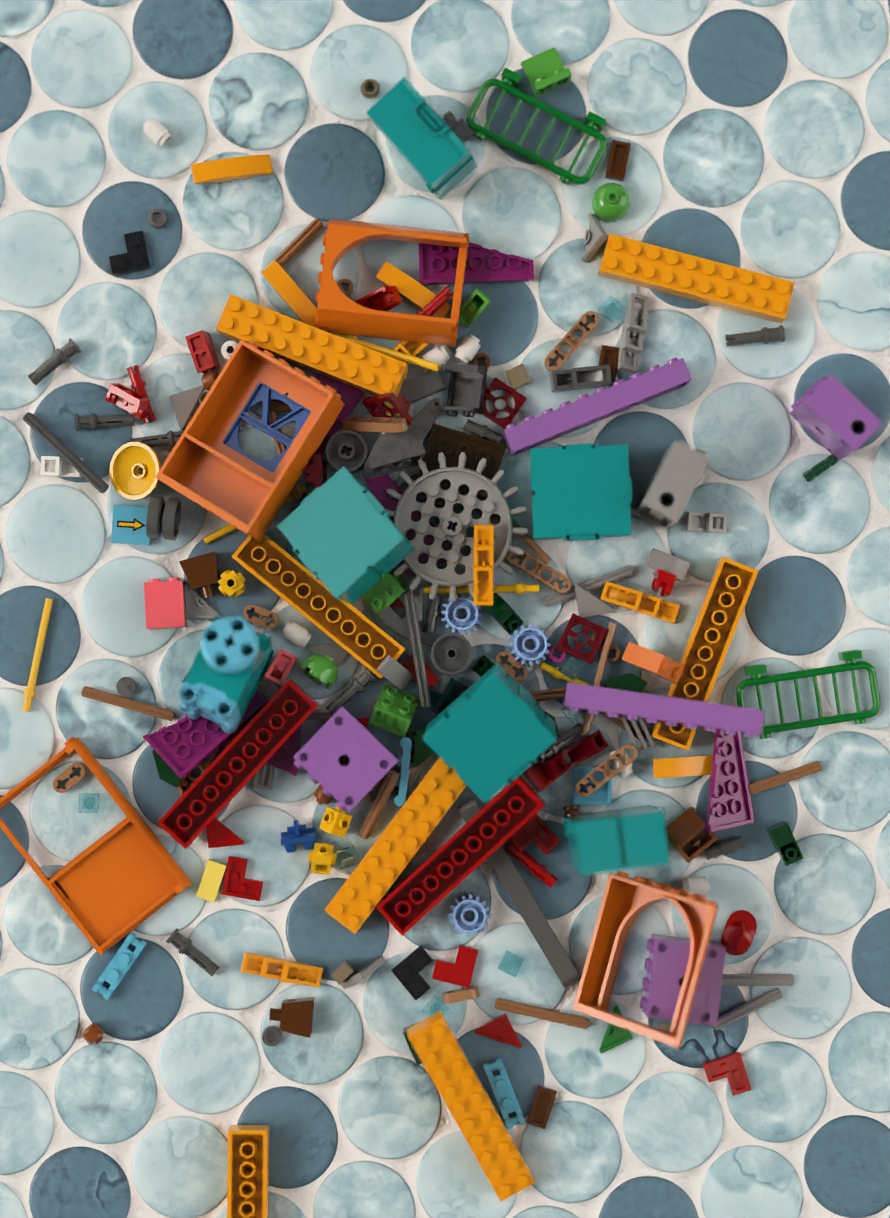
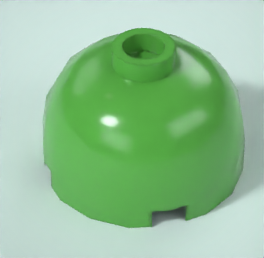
[592,183,630,222]
[299,654,338,690]

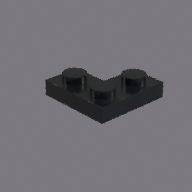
[109,230,151,276]
[416,677,469,714]
[391,945,433,1000]

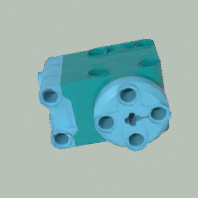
[179,616,274,734]

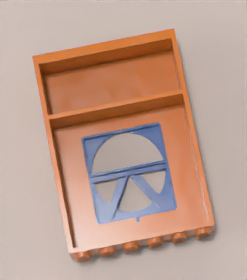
[155,340,345,542]

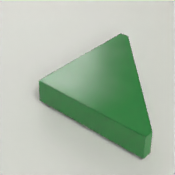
[599,1005,633,1054]

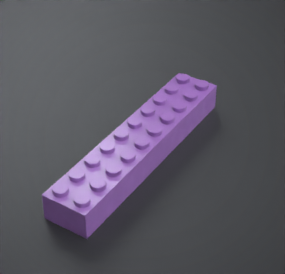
[503,357,692,457]
[564,682,765,738]

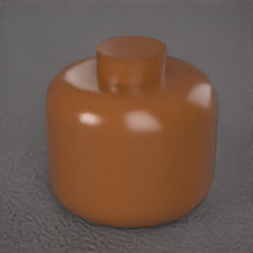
[201,370,219,390]
[314,784,334,805]
[82,1022,104,1045]

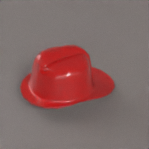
[721,910,757,956]

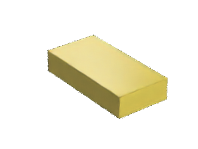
[196,859,227,902]

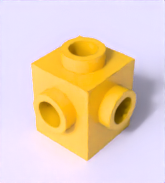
[218,570,247,598]
[319,806,352,838]
[308,843,337,875]

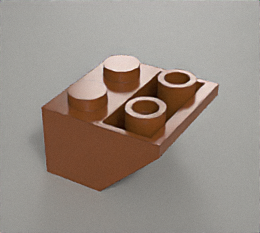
[665,807,718,863]

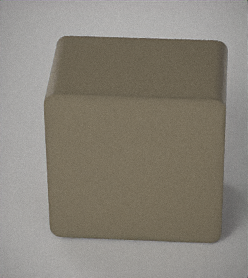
[505,364,531,390]
[331,960,355,984]

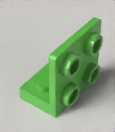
[521,47,572,97]
[361,568,410,615]
[369,684,418,737]

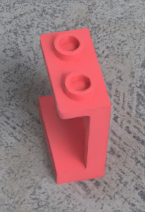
[144,577,187,629]

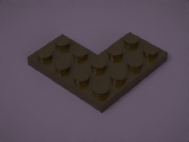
[415,423,506,507]

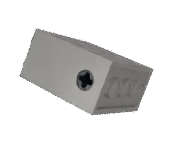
[635,440,710,528]

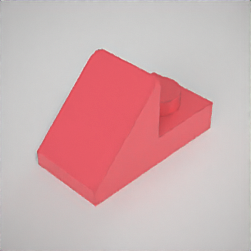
[264,649,298,687]

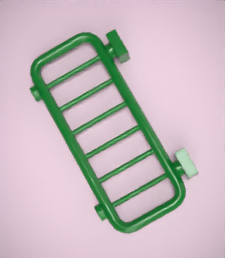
[466,68,607,185]
[736,650,881,739]

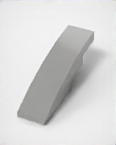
[617,293,649,374]

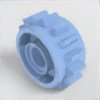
[441,593,483,635]
[508,624,551,667]
[448,894,491,937]

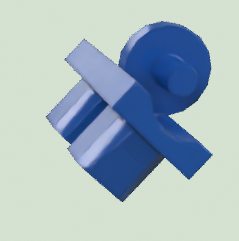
[280,820,316,853]

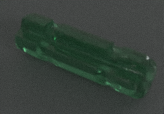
[803,454,838,482]

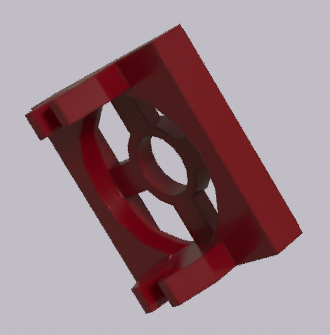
[482,377,527,430]
[362,392,414,425]
[303,454,327,489]
[556,613,608,664]

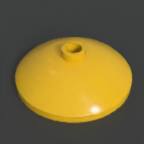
[109,442,161,500]

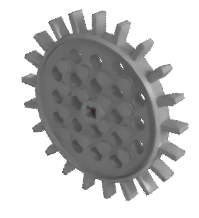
[386,452,528,603]

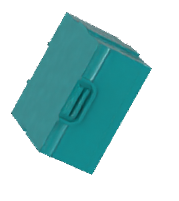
[366,77,477,200]
[530,443,632,541]
[277,467,416,604]
[422,662,557,803]
[563,805,669,875]

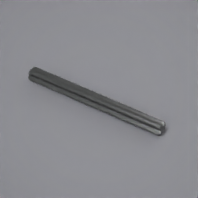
[23,412,109,493]
[404,593,432,707]

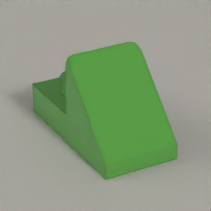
[459,288,491,328]

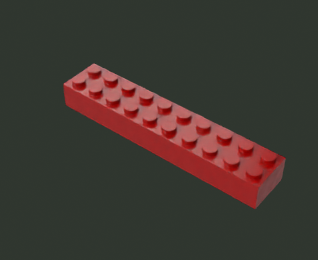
[157,679,319,849]
[376,775,546,936]

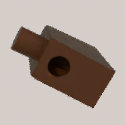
[179,552,220,599]
[269,997,314,1038]

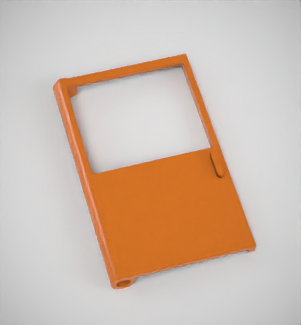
[0,737,192,956]

